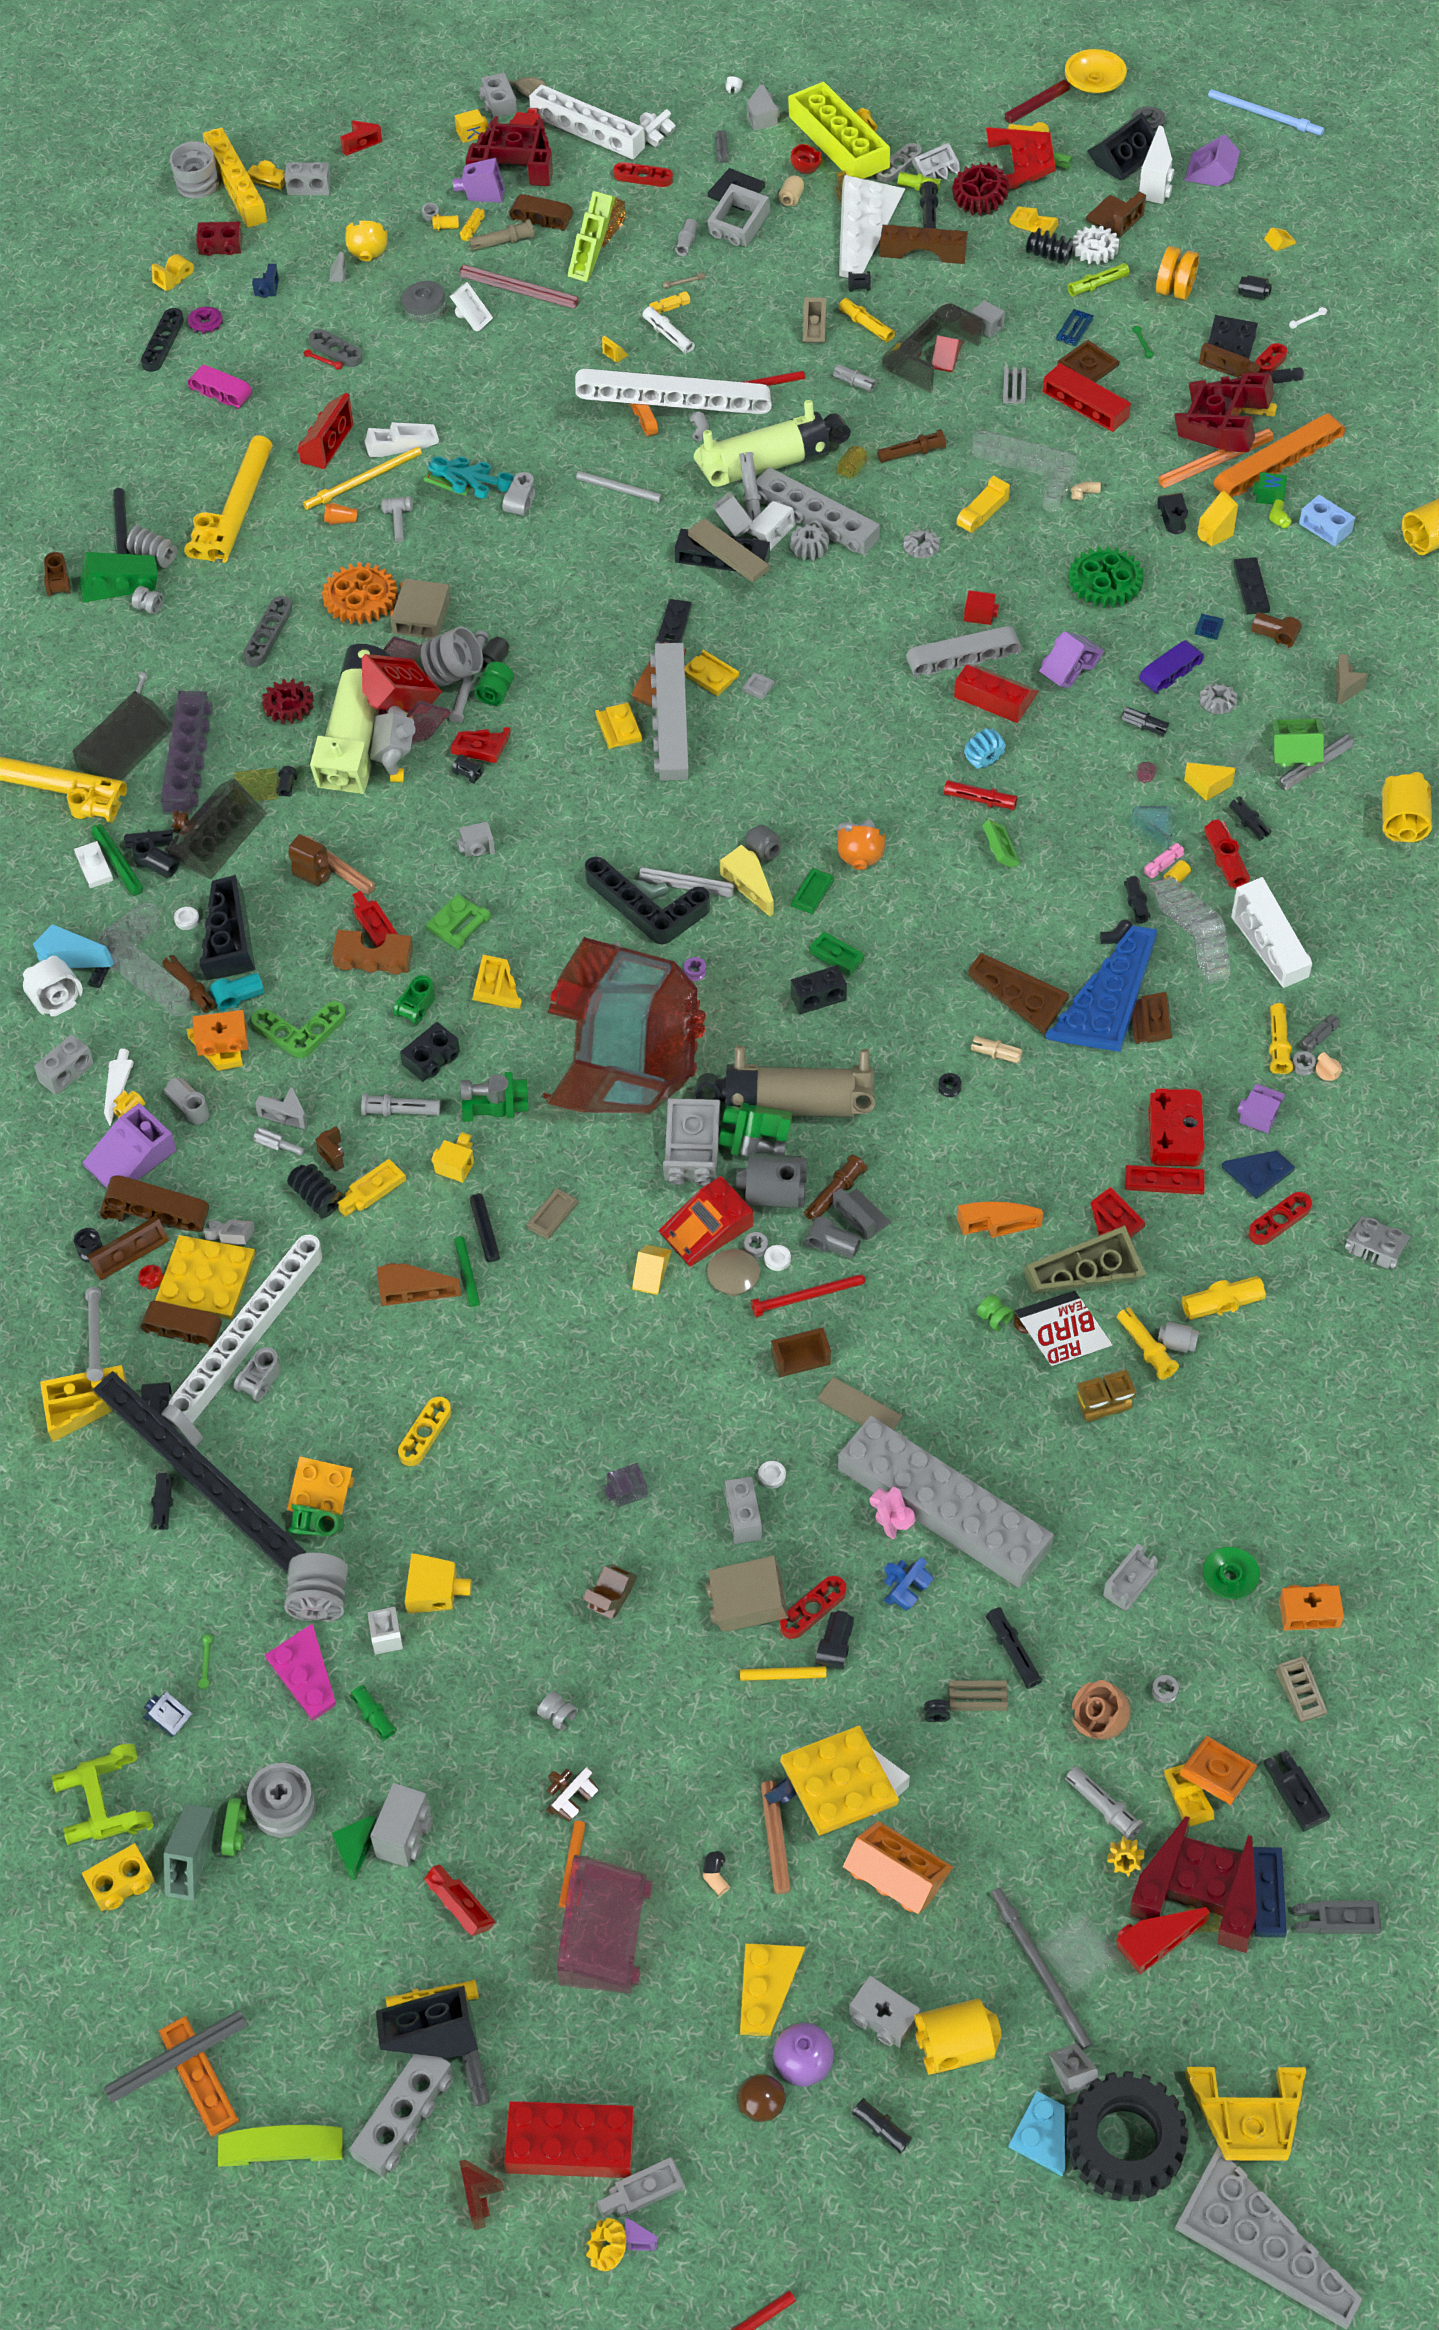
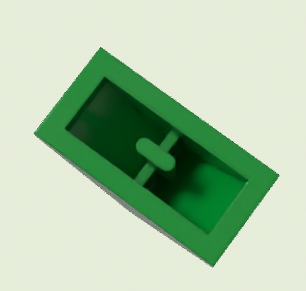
[332,1816,377,1881]

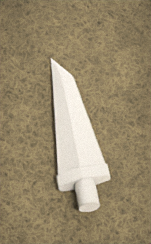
[104,1049,134,1126]

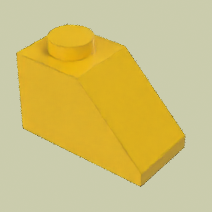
[1198,491,1238,547]

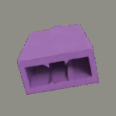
[453,158,505,203]

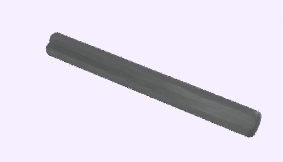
[104,2011,247,2102]

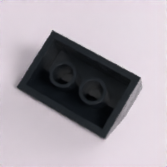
[1087,112,1155,180]

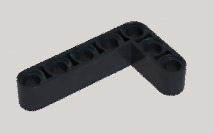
[585,856,710,945]

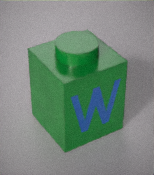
[1252,472,1287,505]

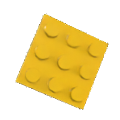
[155,1235,256,1320]
[780,1725,899,1836]

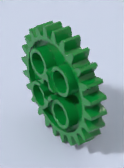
[1068,546,1144,608]

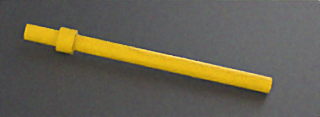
[303,447,422,510]

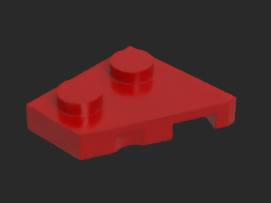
[451,727,511,763]

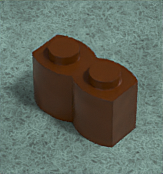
[288,834,331,887]

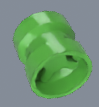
[976,1294,1014,1332]

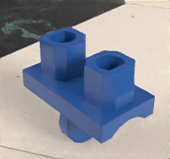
[883,1557,934,1610]

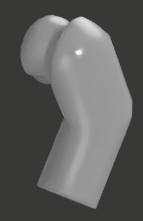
[690,411,710,441]

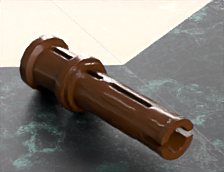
[877,429,946,463]
[804,1154,868,1221]

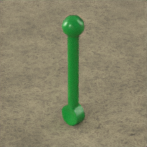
[1133,326,1154,358]

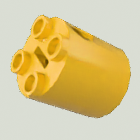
[1402,498,1439,555]
[1382,772,1432,842]
[914,1998,1002,2075]

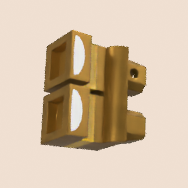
[1076,1369,1137,1422]

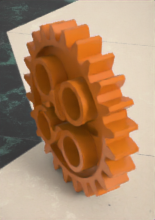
[322,562,398,625]

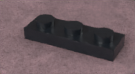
[1233,557,1270,615]

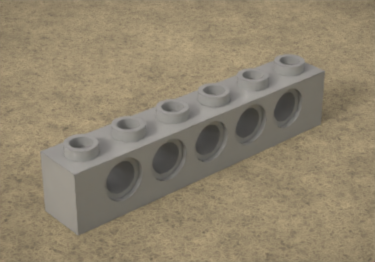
[756,467,880,555]

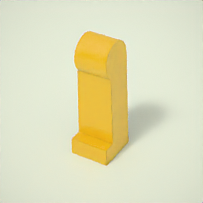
[956,475,1010,533]

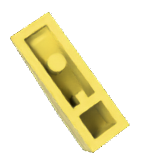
[720,845,774,917]

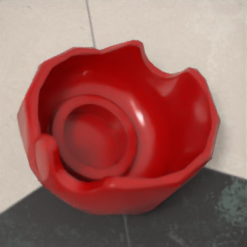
[790,144,822,174]

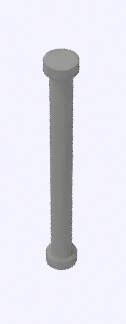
[449,631,489,723]
[85,1287,103,1381]

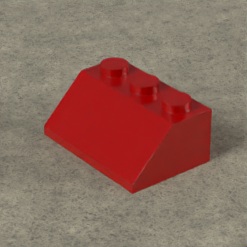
[297,393,354,469]
[954,664,1039,723]

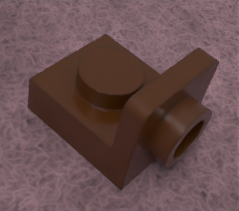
[315,1126,344,1172]

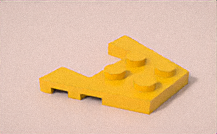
[1185,2067,1306,2161]

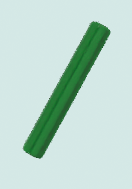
[91,824,143,896]

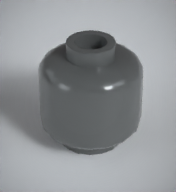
[745,825,781,861]

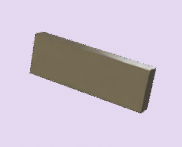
[818,1377,902,1430]

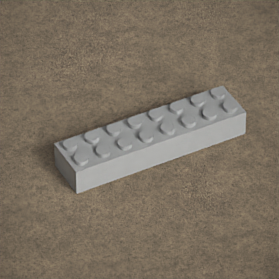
[838,1416,1054,1589]

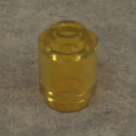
[837,446,868,479]

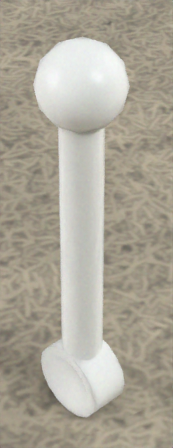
[1289,307,1327,329]

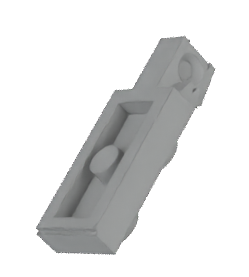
[597,2157,685,2218]

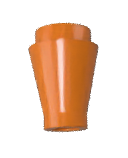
[324,502,357,525]

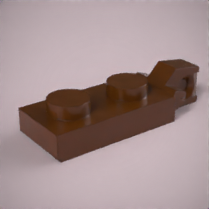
[1199,342,1261,378]

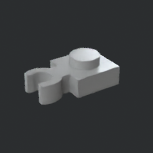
[204,1220,255,1245]

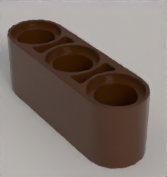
[509,194,574,231]
[140,1300,223,1348]

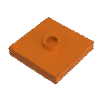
[1180,1736,1257,1805]

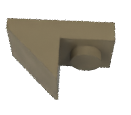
[803,297,826,343]
[1336,654,1368,704]

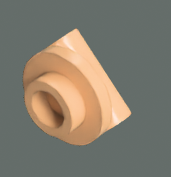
[1316,1052,1342,1081]

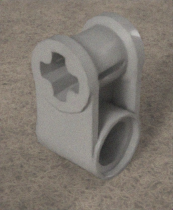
[502,472,535,516]
[234,1347,281,1402]

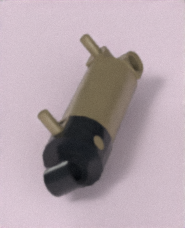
[695,1046,875,1118]

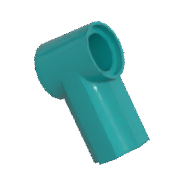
[210,973,264,1012]

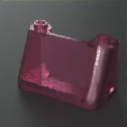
[557,1855,652,1994]

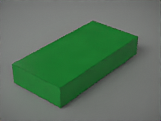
[791,868,834,915]

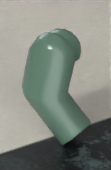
[632,880,669,900]

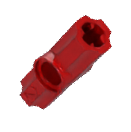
[1204,819,1250,889]

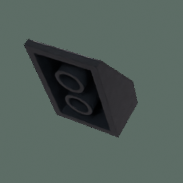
[376,1985,478,2058]

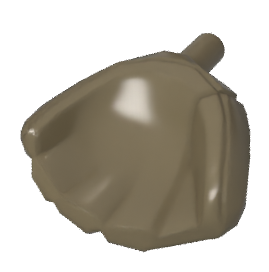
[508,77,546,98]

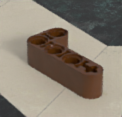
[100,1175,209,1232]

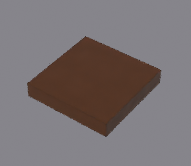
[1057,340,1120,383]

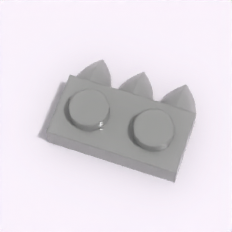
[912,143,960,179]

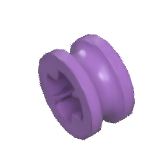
[684,957,706,981]

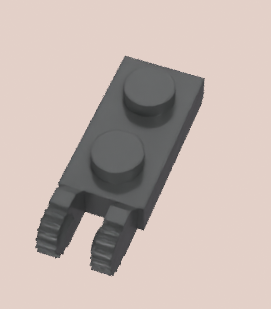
[1293,1900,1382,1934]

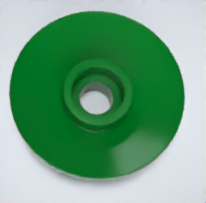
[1203,1547,1260,1599]

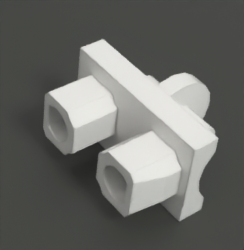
[639,109,676,147]

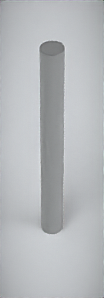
[576,471,662,503]

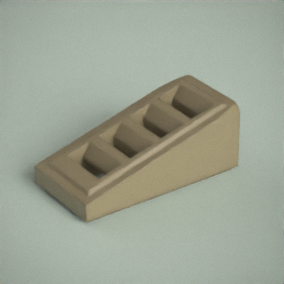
[1276,1656,1327,1723]

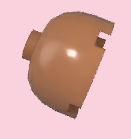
[1072,1680,1131,1740]

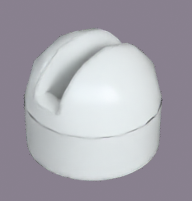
[726,77,743,94]

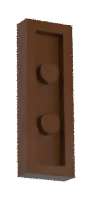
[87,1216,169,1280]

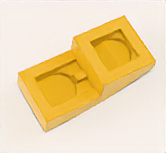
[1009,207,1059,238]
[1164,1764,1214,1827]

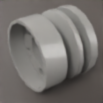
[170,141,220,199]
[420,626,483,686]
[284,1553,348,1622]

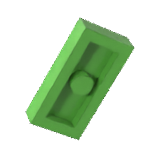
[982,819,1020,868]

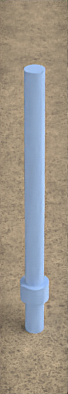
[1208,89,1325,136]

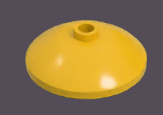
[1065,49,1127,93]

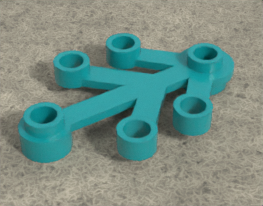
[428,456,515,499]

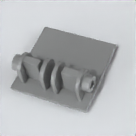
[1345,1216,1411,1269]

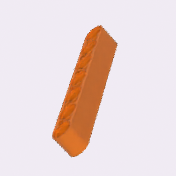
[1213,413,1345,498]

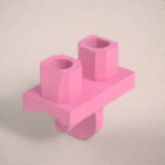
[869,1486,915,1539]

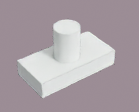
[450,282,493,331]
[74,841,113,888]

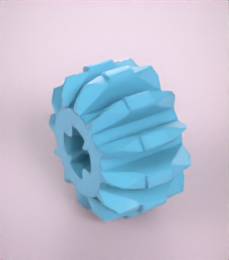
[964,728,1006,769]

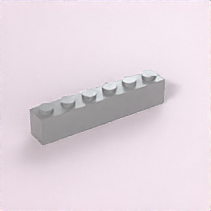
[650,643,688,781]

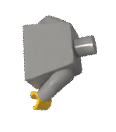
[370,706,415,783]

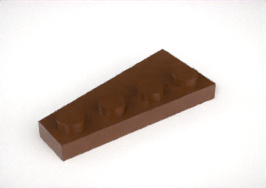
[968,953,1069,1034]

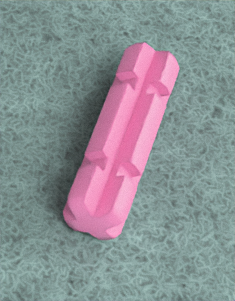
[1144,843,1184,879]

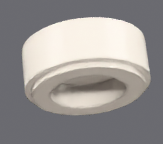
[174,907,199,930]
[764,1245,791,1271]
[758,1461,786,1489]

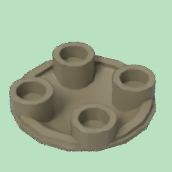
[707,1249,760,1297]

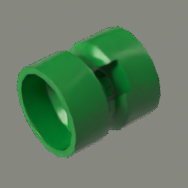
[475,662,514,707]

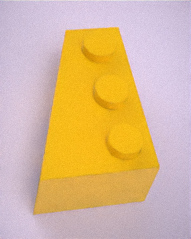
[40,1365,128,1442]

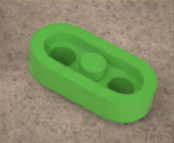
[222,1798,249,1856]

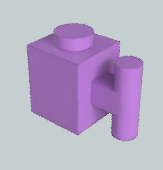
[1237,1083,1285,1134]

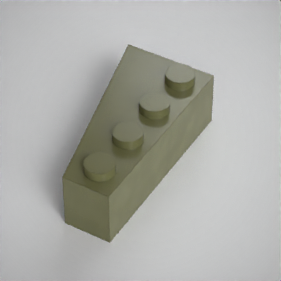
[1022,1226,1146,1294]

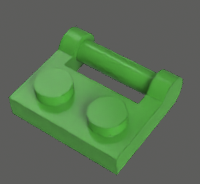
[425,894,491,950]

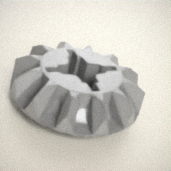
[903,528,940,558]
[1199,682,1238,714]

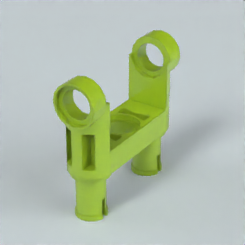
[51,1744,154,1846]

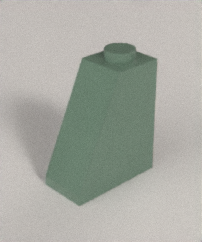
[164,1804,214,1901]

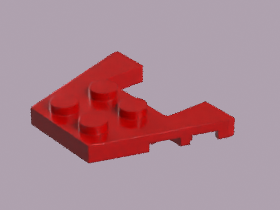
[986,127,1056,189]

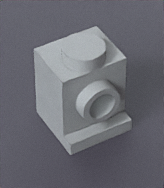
[456,821,495,856]

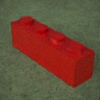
[1043,363,1131,432]

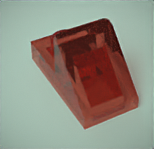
[459,2159,504,2230]

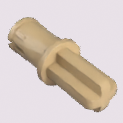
[971,1035,1023,1063]

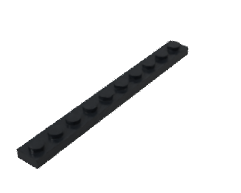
[92,1371,306,1574]

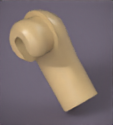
[1070,482,1101,500]

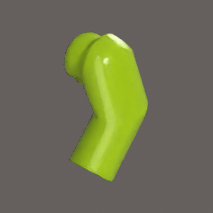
[1269,500,1292,529]

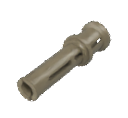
[469,219,534,252]

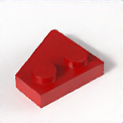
[1090,1187,1145,1238]

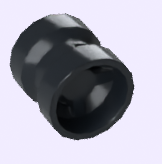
[73,1228,103,1262]

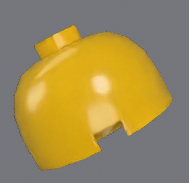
[345,220,388,262]

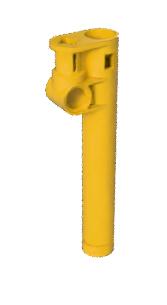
[184,435,272,563]
[0,757,127,823]

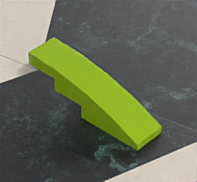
[568,191,615,282]

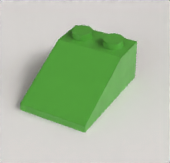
[1272,718,1324,767]

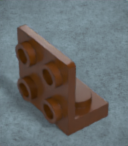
[1086,191,1146,238]

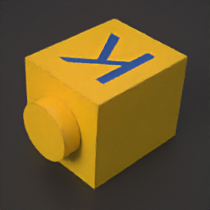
[454,109,488,143]

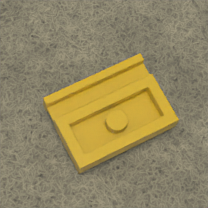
[684,650,739,696]
[595,702,642,749]

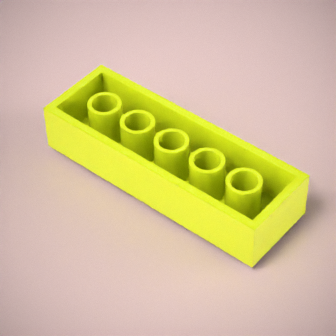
[788,81,890,179]

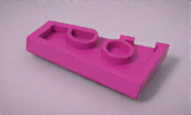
[265,1624,336,1721]

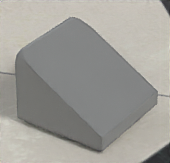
[329,252,346,282]

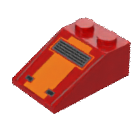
[659,1176,753,1267]

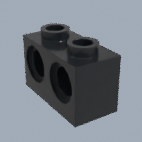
[791,965,847,1015]
[400,1022,460,1082]

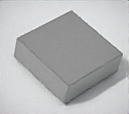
[742,672,774,700]

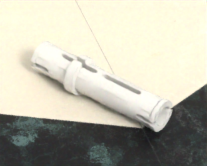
[642,307,695,354]

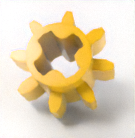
[113,1090,145,1118]
[1107,1836,1145,1876]

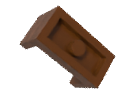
[771,1327,831,1378]

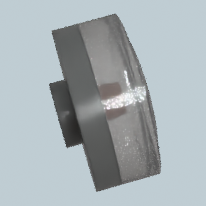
[401,281,447,323]

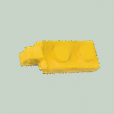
[338,1159,406,1217]

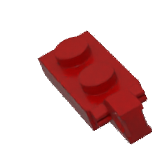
[352,891,398,948]
[424,1864,495,1936]

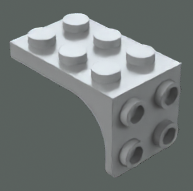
[663,1098,720,1186]

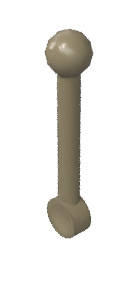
[663,273,705,289]

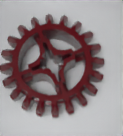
[952,162,1009,216]

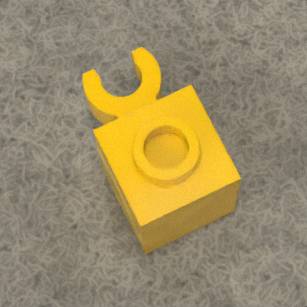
[432,1132,474,1183]

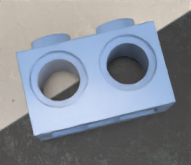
[1299,495,1355,546]

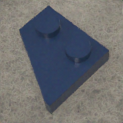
[1222,1150,1295,1199]

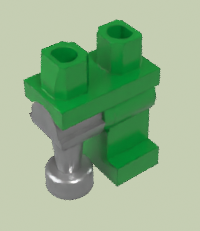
[461,1072,528,1122]
[718,1102,793,1157]

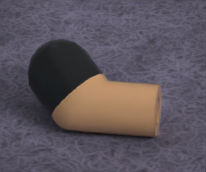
[703,1851,730,1897]

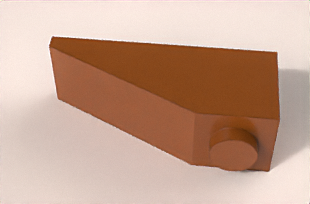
[377,1263,461,1306]

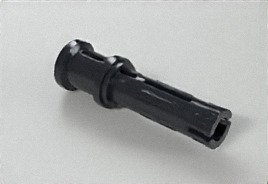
[919,181,939,229]

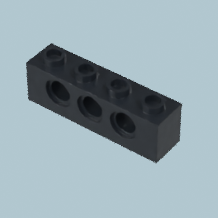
[675,528,770,576]

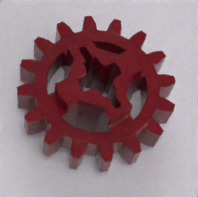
[262,678,314,724]

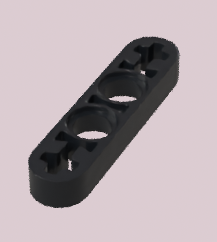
[141,308,184,372]

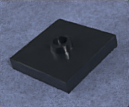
[708,168,765,211]

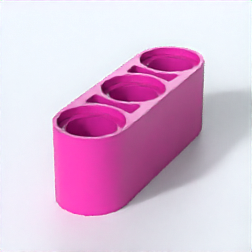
[188,365,252,409]

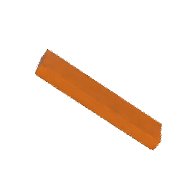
[159,2016,239,2137]

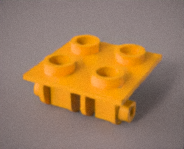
[287,1457,354,1521]

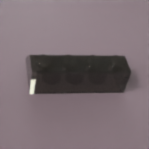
[72,691,175,781]
[165,778,267,880]

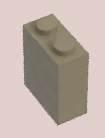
[391,579,451,639]
[706,1555,788,1632]

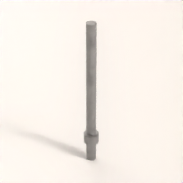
[991,1887,1093,2050]

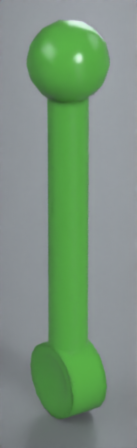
[198,1634,213,1690]

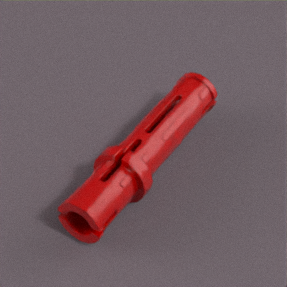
[944,780,1018,811]

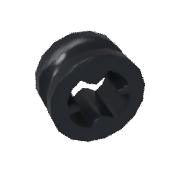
[938,1073,962,1098]
[924,1699,950,1722]

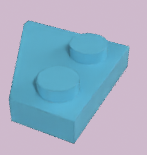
[1009,2091,1065,2176]

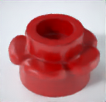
[138,1264,164,1289]

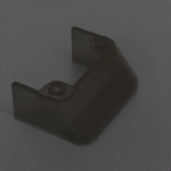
[881,303,983,393]

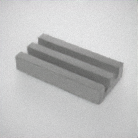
[1003,367,1026,404]

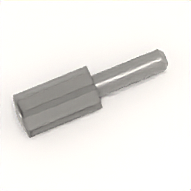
[253,1127,305,1155]

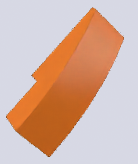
[957,1202,1043,1238]

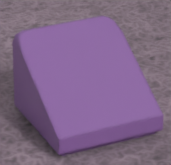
[625,2218,658,2251]

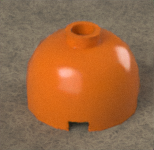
[837,826,886,870]

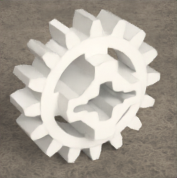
[1073,225,1119,264]

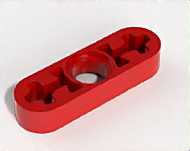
[613,162,673,187]
[1248,1192,1312,1245]
[780,1576,846,1639]

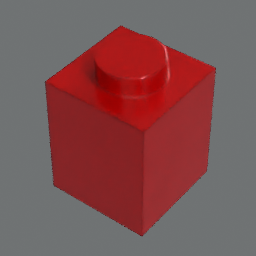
[964,590,999,625]

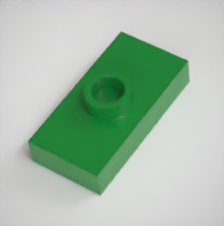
[809,931,864,976]

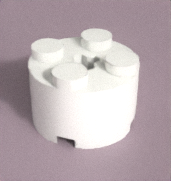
[23,956,82,1016]

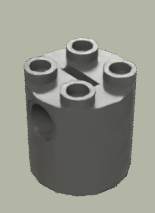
[736,1153,807,1209]

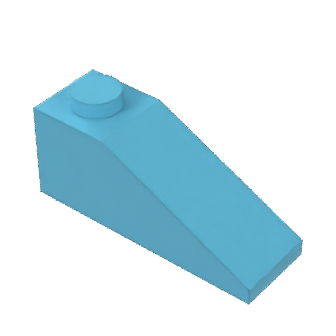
[33,924,114,968]

